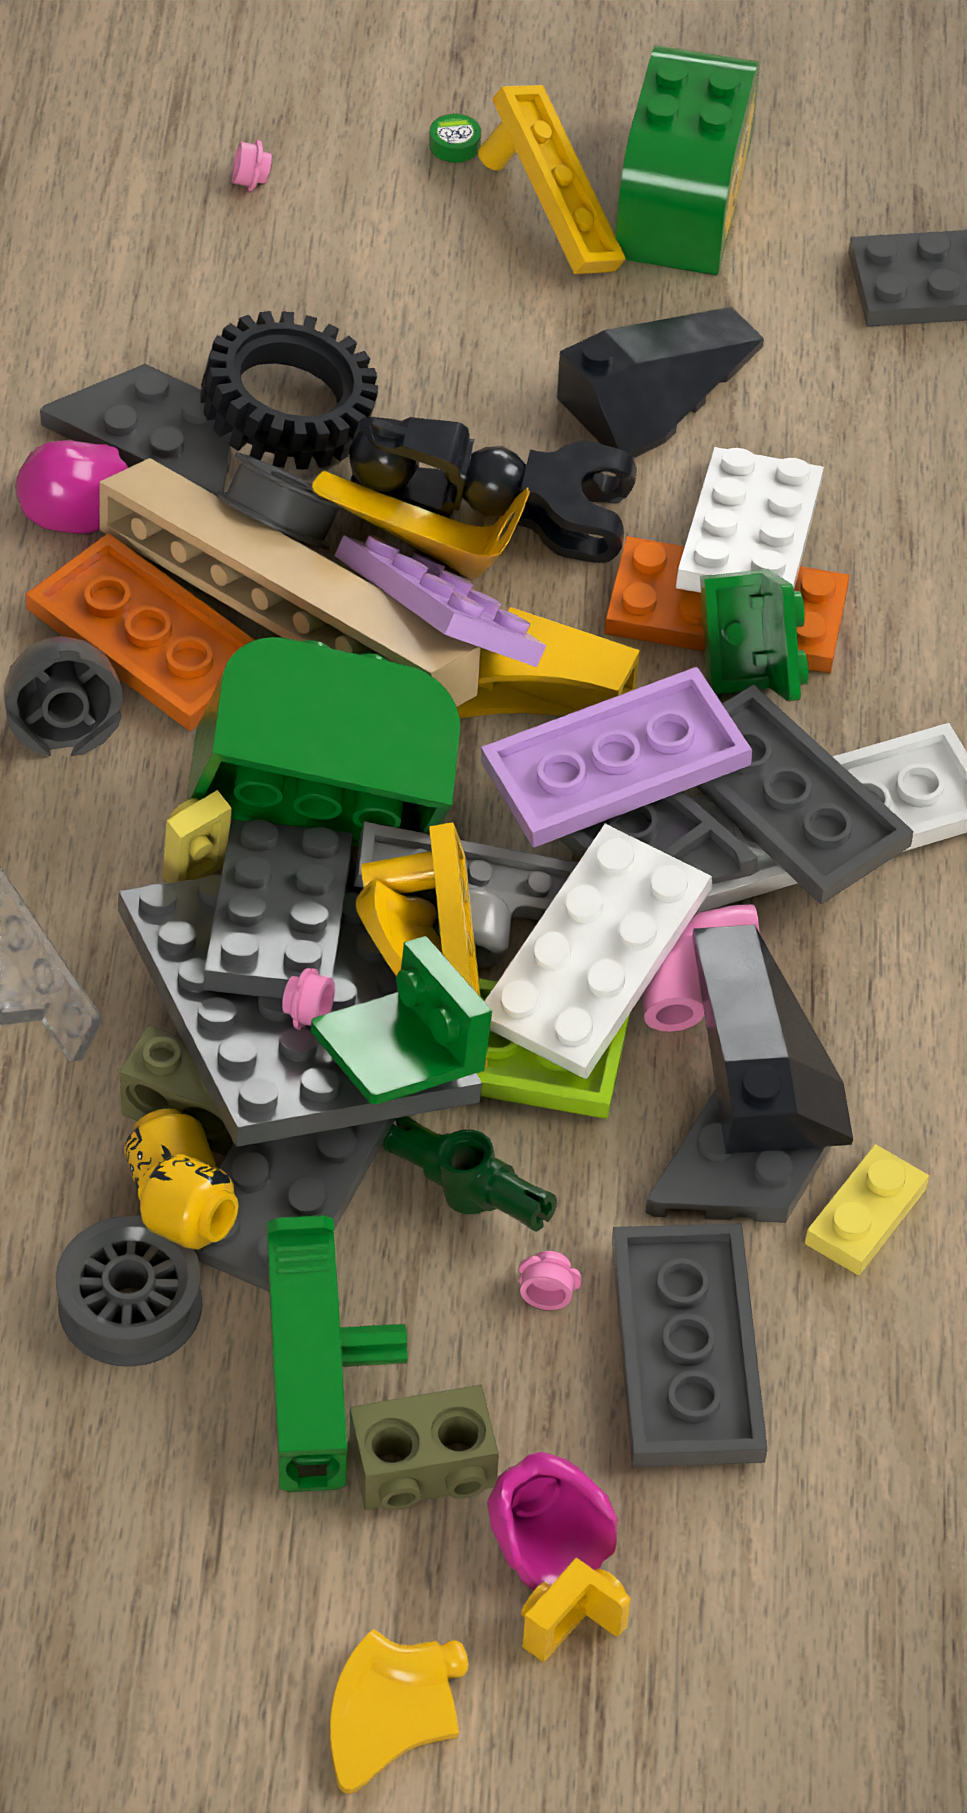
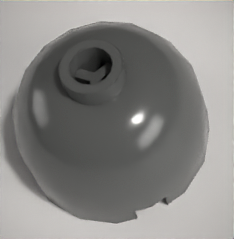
[3,636,123,756]

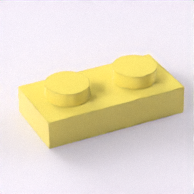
[162,790,232,883]
[805,1144,929,1276]

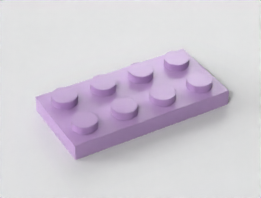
[335,535,546,667]
[481,667,752,848]

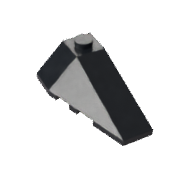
[557,307,764,459]
[692,924,853,1154]

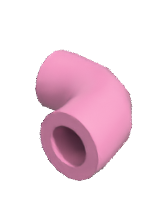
[642,905,759,1032]

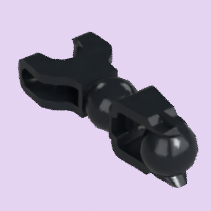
[349,417,637,563]

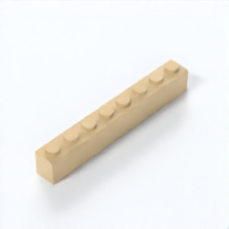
[100,458,481,707]

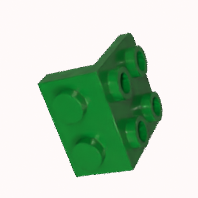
[700,569,809,702]

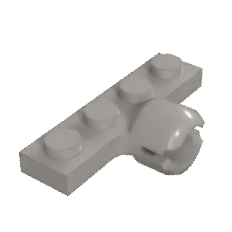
[354,822,579,969]

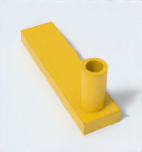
[478,85,626,274]
[361,822,488,1068]

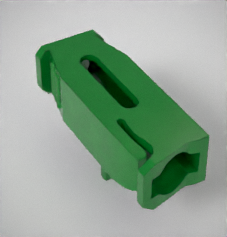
[267,1215,408,1493]

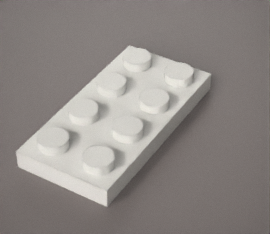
[676,447,824,593]
[485,824,712,1079]

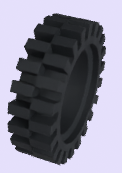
[200,311,379,470]

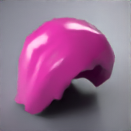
[15,440,128,534]
[487,1452,618,1591]

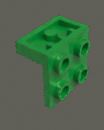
[310,936,492,1105]

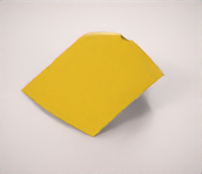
[312,470,530,580]

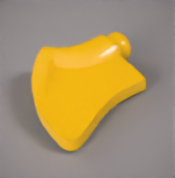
[356,880,442,976]
[329,1629,469,1794]

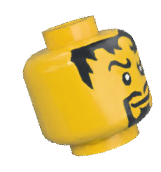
[124,1108,217,1190]
[138,1154,239,1250]

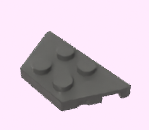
[40,364,232,496]
[558,791,758,884]
[645,1089,831,1223]

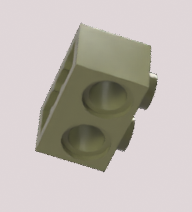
[119,1025,234,1156]
[349,1384,499,1510]

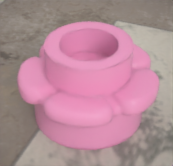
[232,140,271,192]
[282,968,335,1030]
[518,1251,582,1310]

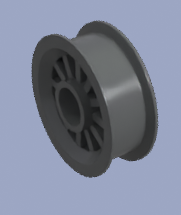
[216,453,348,549]
[56,1216,202,1367]

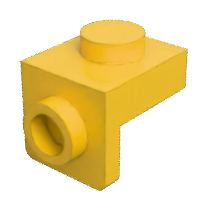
[521,1557,631,1663]

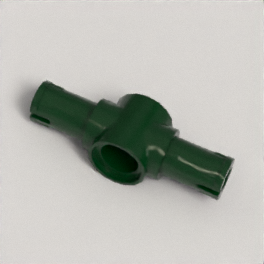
[383,1116,557,1232]

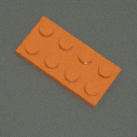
[25,533,255,732]
[605,536,850,674]

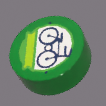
[429,114,481,163]

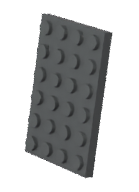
[118,856,482,1147]

